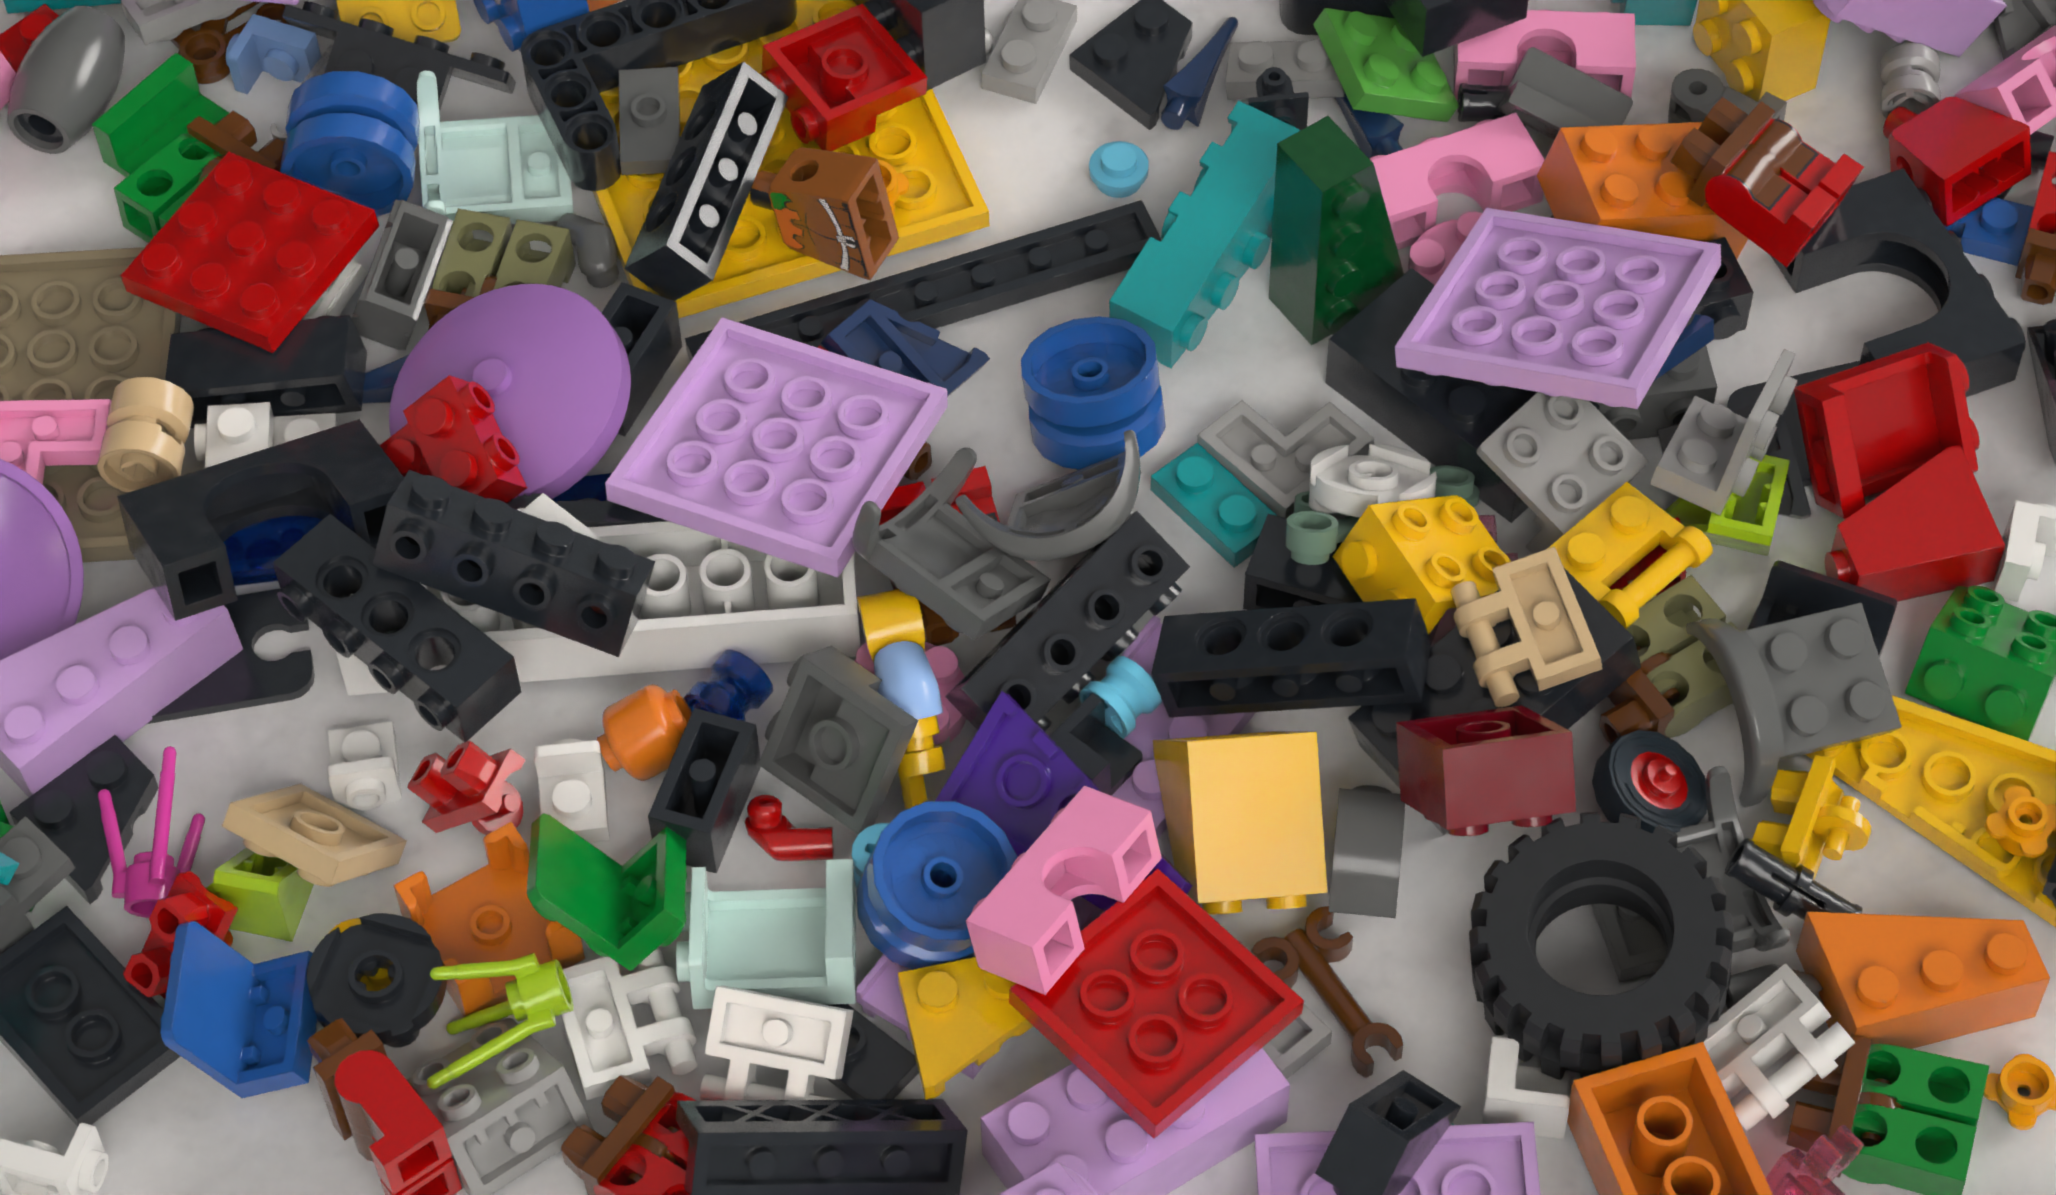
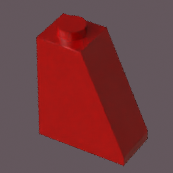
[1825,444,2005,602]

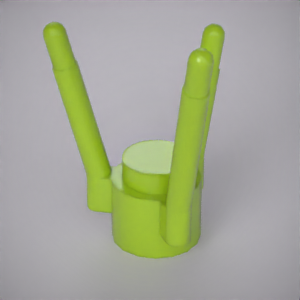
[426,953,574,1089]

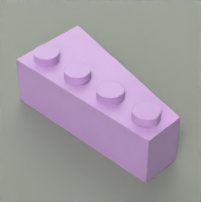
[0,587,243,797]

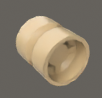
[97,377,194,492]

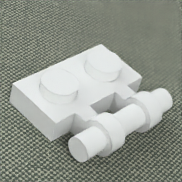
[561,948,698,1100]
[1682,963,1855,1131]
[700,986,854,1101]

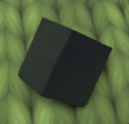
[1049,693,1143,796]

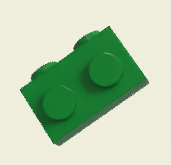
[1904,585,2056,741]
[527,813,687,971]

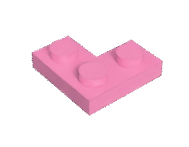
[0,399,111,485]

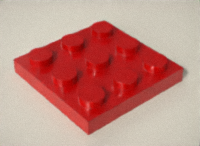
[120,152,379,353]
[1009,869,1304,1139]

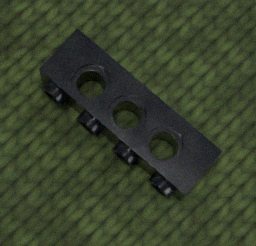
[624,61,789,301]
[273,514,521,742]
[1151,598,1432,717]

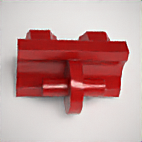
[407,740,525,835]
[123,871,238,999]

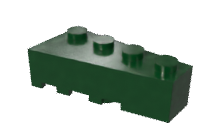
[1269,116,1404,346]

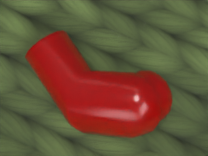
[744,795,834,861]

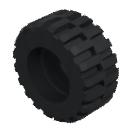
[1469,812,1734,1080]

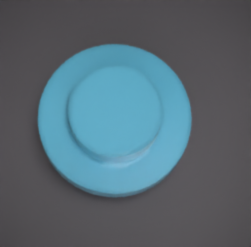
[1089,141,1149,198]

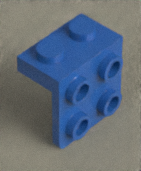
[161,921,317,1098]

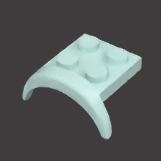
[417,70,574,227]

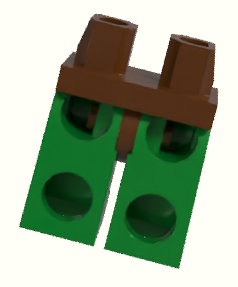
[114,110,285,243]
[1786,1034,1990,1195]

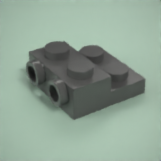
[758,646,919,835]

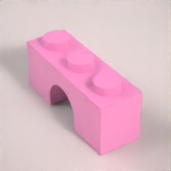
[1454,10,1636,100]
[1954,25,2056,135]
[1369,113,1545,250]
[966,786,1162,995]

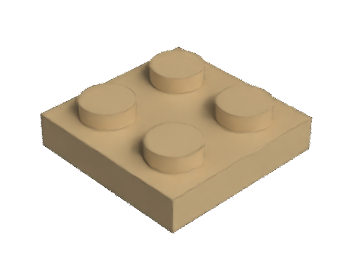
[222,783,407,887]

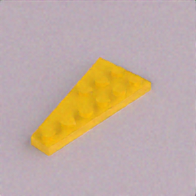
[1805,695,2056,927]

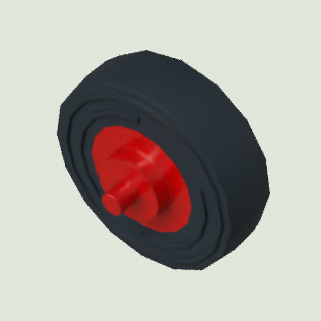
[1592,730,1707,833]

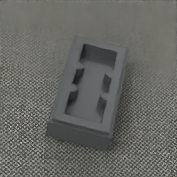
[619,67,681,175]

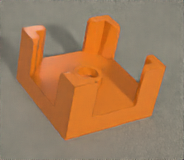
[393,821,585,1017]

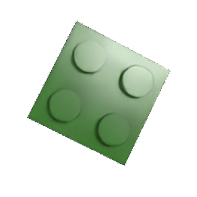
[1313,8,1459,122]

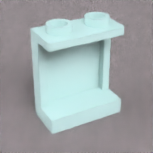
[676,859,856,1009]

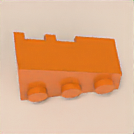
[1796,912,2050,1049]

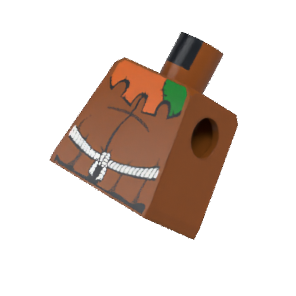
[750,147,899,281]

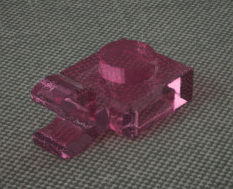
[1766,1125,1864,1195]

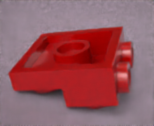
[760,3,928,151]
[380,375,527,504]

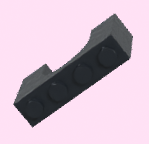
[1770,168,2026,397]
[117,419,404,621]

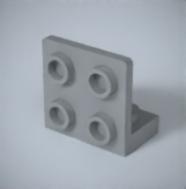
[1650,349,1798,515]
[1477,392,1649,554]
[407,1018,594,1195]

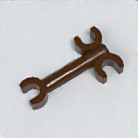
[1251,906,1403,1078]

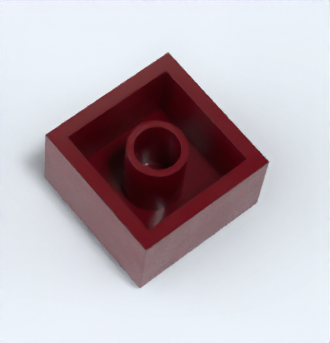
[1396,705,1576,836]

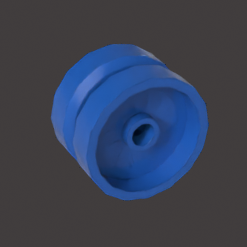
[280,71,420,216]
[1021,316,1166,470]
[856,801,1017,970]

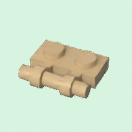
[1450,546,1602,707]

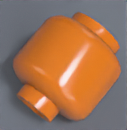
[597,684,692,781]

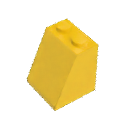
[1153,731,1328,915]

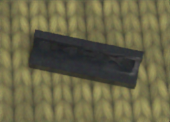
[675,1099,968,1195]

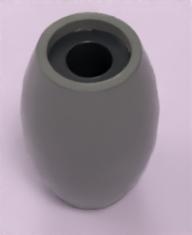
[7,6,125,154]

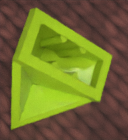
[1664,455,1790,556]
[206,848,314,942]

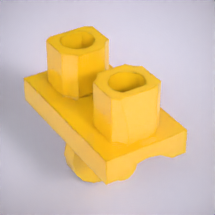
[1752,755,1872,880]

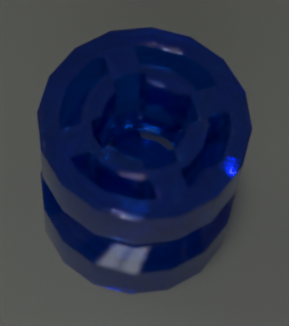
[684,650,773,722]

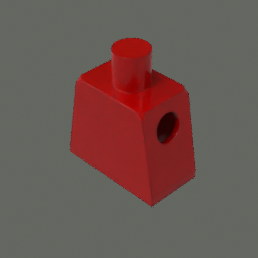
[1883,96,2031,227]

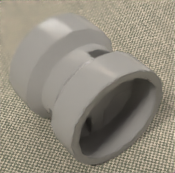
[1880,43,1941,118]

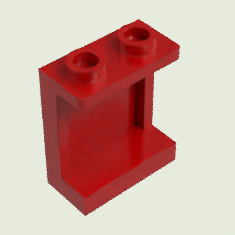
[1794,342,1980,519]

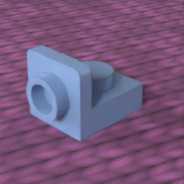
[226,14,325,94]

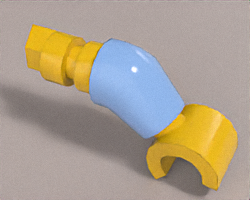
[856,589,946,809]

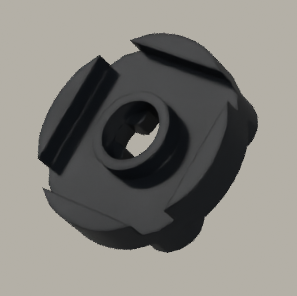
[307,913,447,1048]

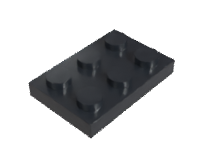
[0,906,181,1127]

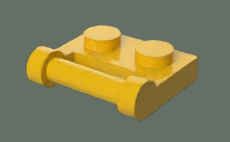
[1547,482,1713,629]

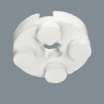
[1309,444,1437,517]

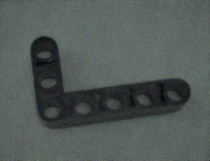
[520,0,797,191]

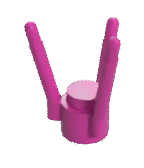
[98,746,205,918]

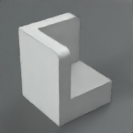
[1482,1036,1570,1139]

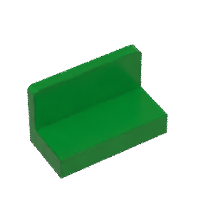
[92,53,229,177]

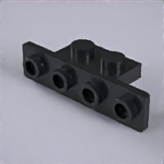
[282,1,516,110]

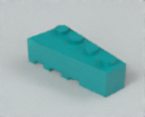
[1109,100,1300,368]

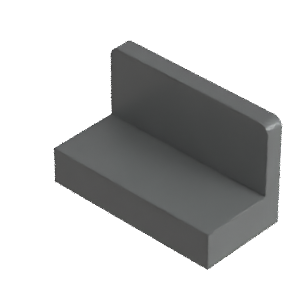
[1497,47,1633,140]

